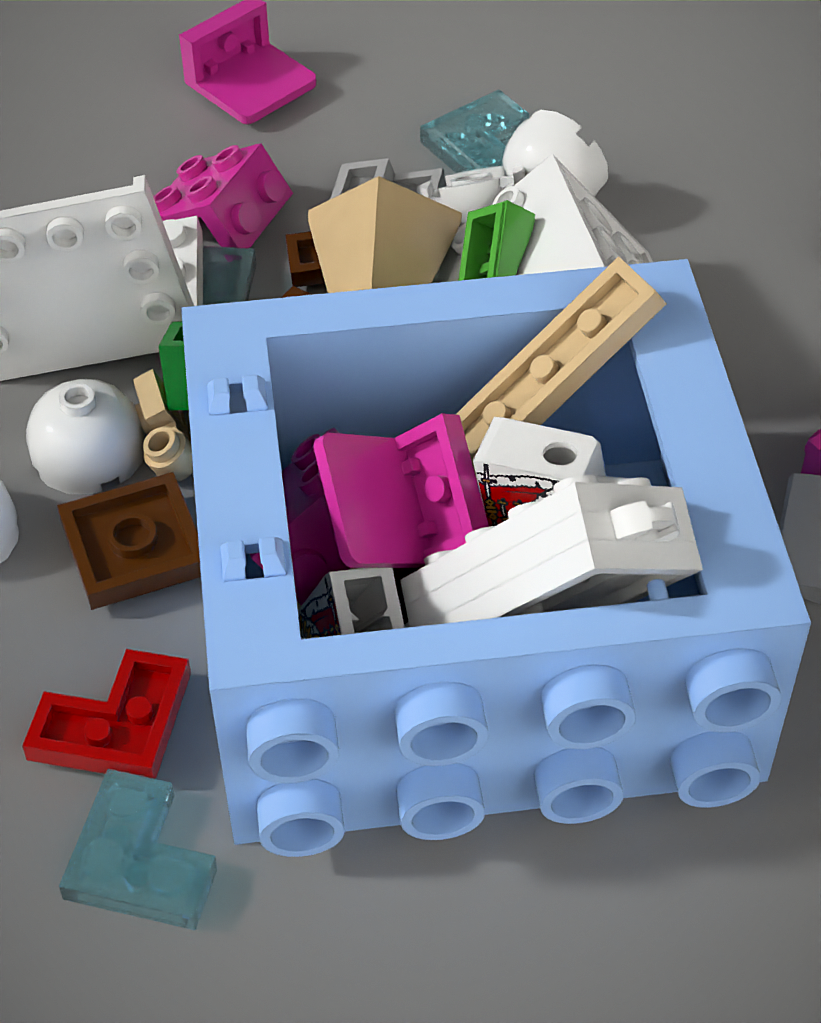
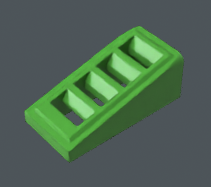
[458,200,535,281]

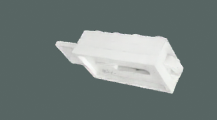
[400,475,703,628]

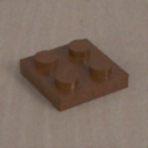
[57,472,201,610]

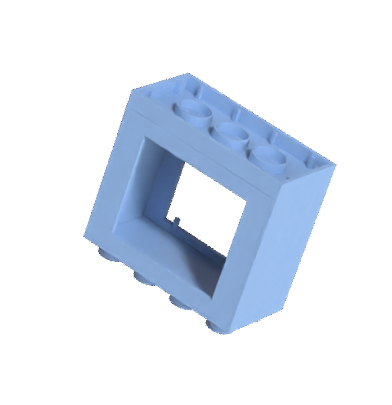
[181,259,811,857]

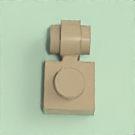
[133,369,193,481]

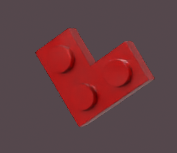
[22,649,191,782]

